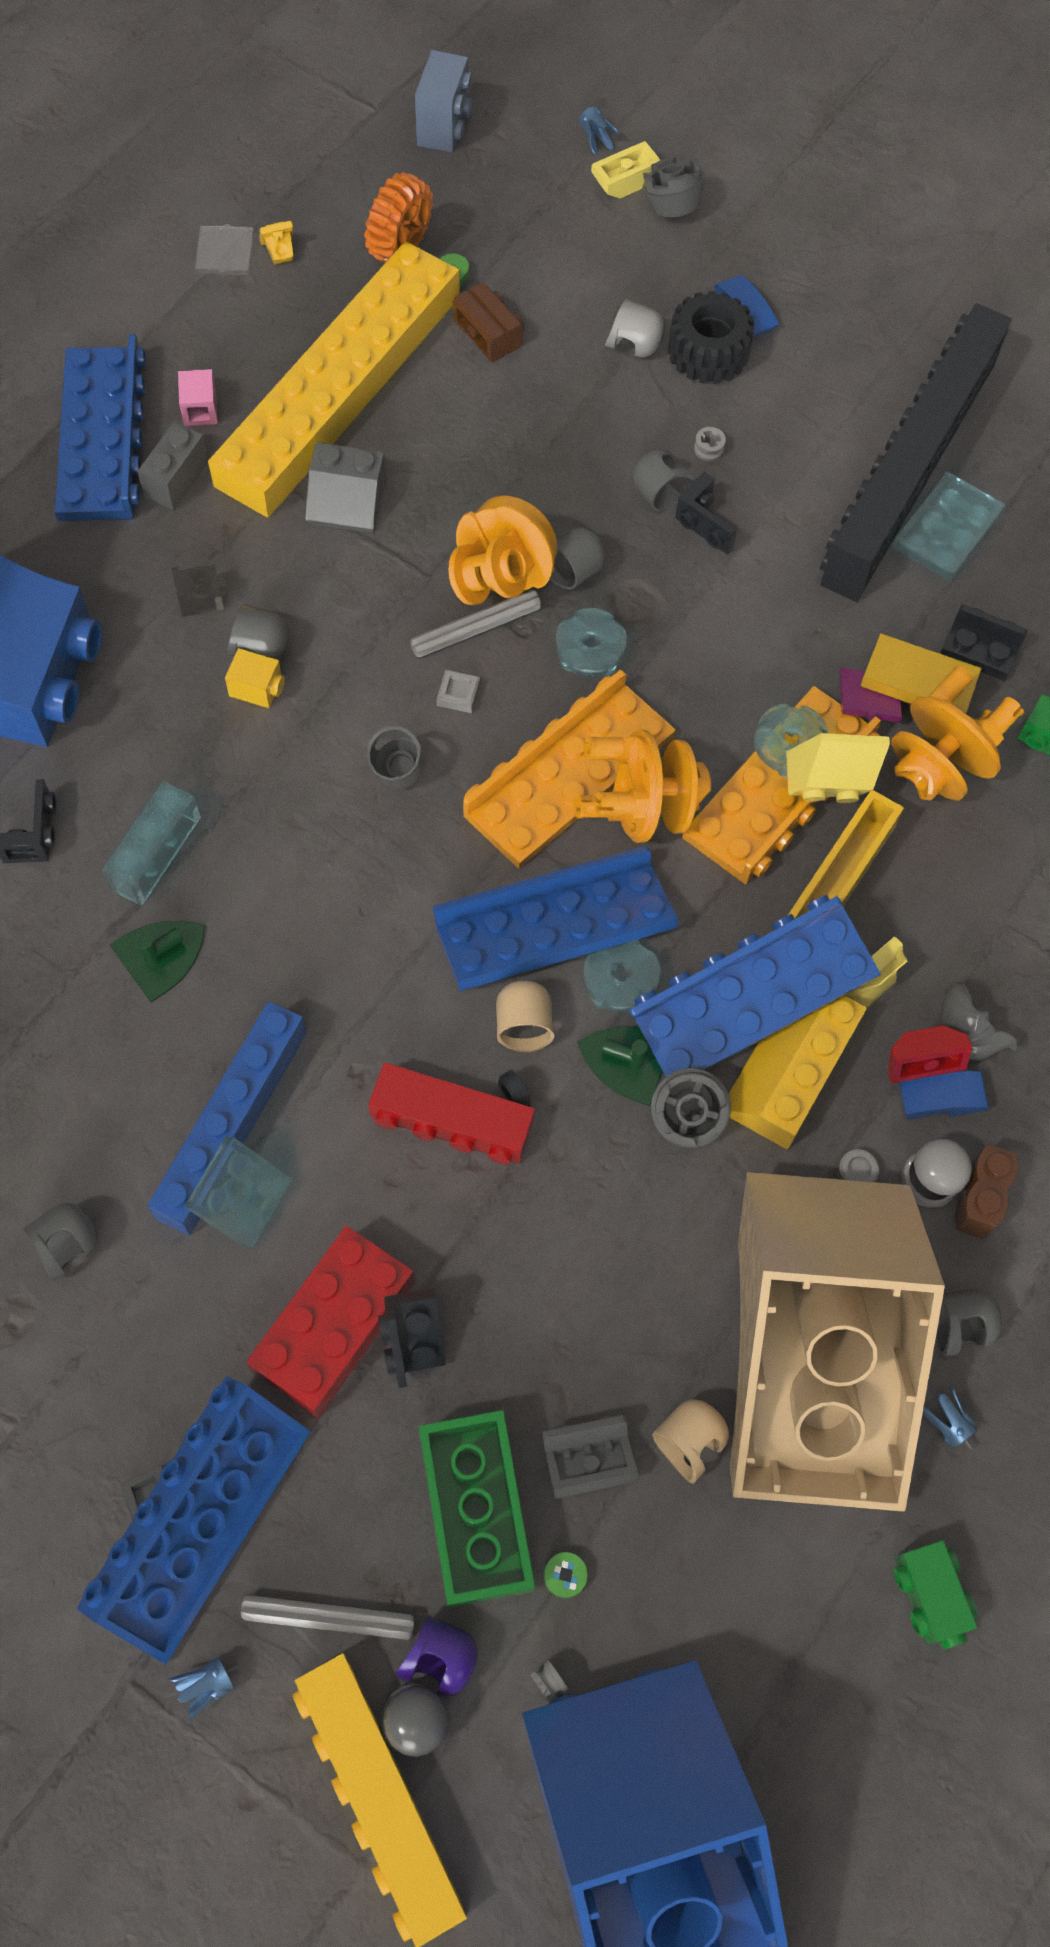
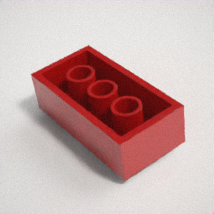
[245,1226,415,1419]

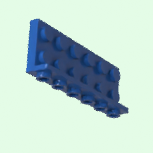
[55,334,146,521]
[433,846,678,991]
[629,895,881,1077]
[77,1377,311,1665]

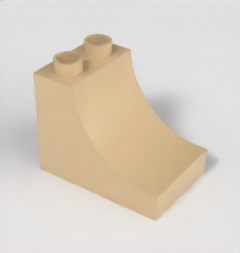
[730,1172,945,1512]

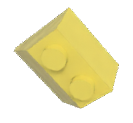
[786,733,890,803]

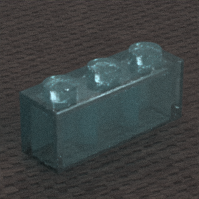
[102,781,201,906]

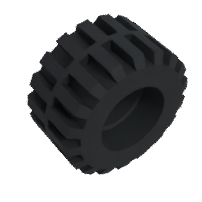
[668,291,755,384]

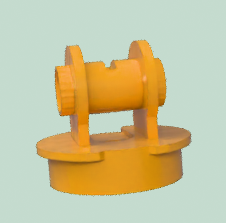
[448,496,557,605]

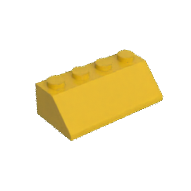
[729,995,867,1150]

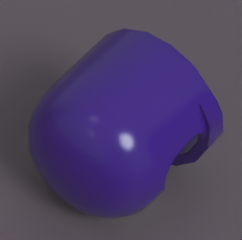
[396,1614,478,1696]

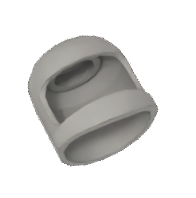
[605,299,665,358]
[901,1139,972,1208]

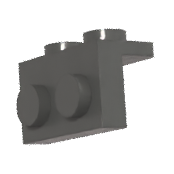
[542,1415,638,1499]

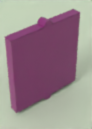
[839,668,902,723]

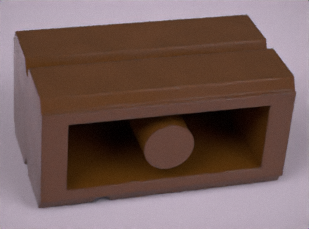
[453,282,524,363]

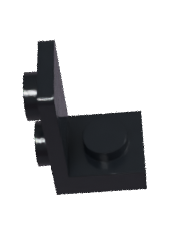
[675,472,737,555]
[0,779,57,863]

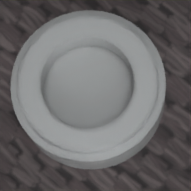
[837,1149,879,1182]

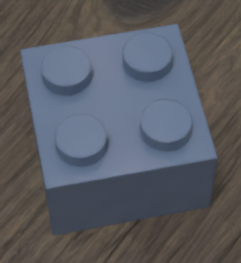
[415,50,473,153]

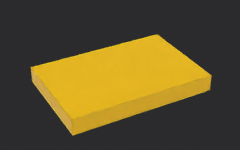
[860,633,981,714]

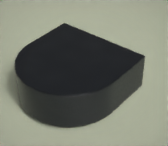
[498,1069,531,1107]

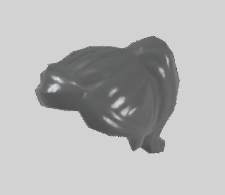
[941,982,1018,1062]

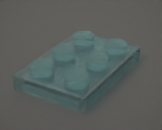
[892,471,1006,582]

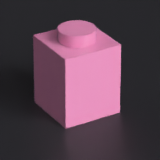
[178,369,218,426]

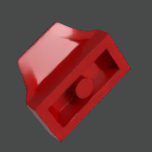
[887,1025,972,1084]

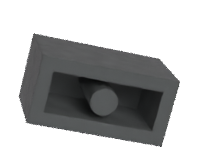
[137,422,208,510]

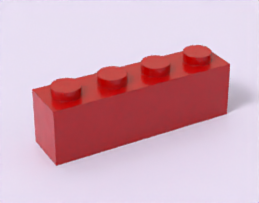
[368,1062,535,1165]

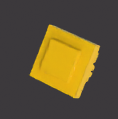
[259,221,293,265]

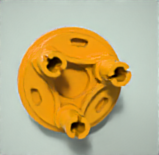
[891,666,1024,801]
[575,730,711,843]

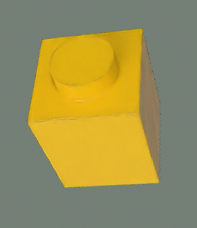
[225,648,285,709]

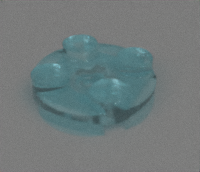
[555,608,627,676]
[753,704,828,777]
[583,940,660,1012]

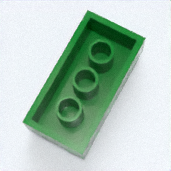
[418,1410,535,1608]

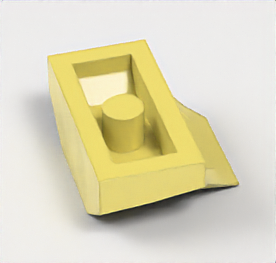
[591,141,660,198]
[845,936,908,1007]

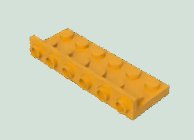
[463,670,676,869]
[682,686,881,885]

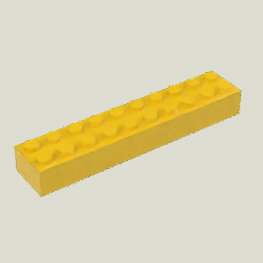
[208,241,460,518]

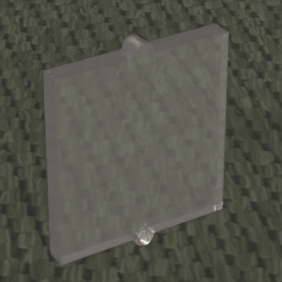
[195,224,254,277]

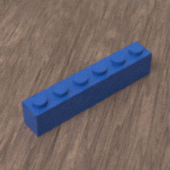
[147,1001,307,1236]

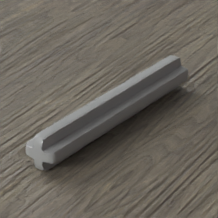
[410,590,541,658]
[241,1595,415,1640]

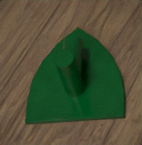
[109,921,205,1003]
[577,1026,662,1106]

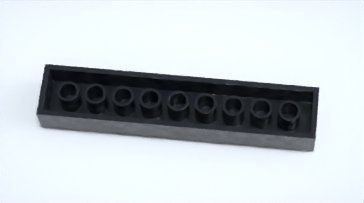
[820,303,1012,603]

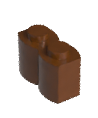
[955,1144,1018,1239]

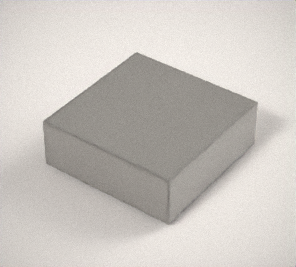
[437,669,480,713]

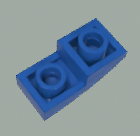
[714,274,779,338]
[900,1071,989,1120]

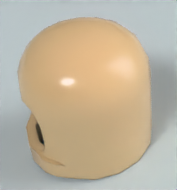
[496,981,555,1052]
[652,1399,729,1484]

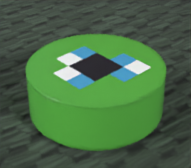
[544,1552,588,1599]

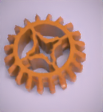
[364,172,433,263]

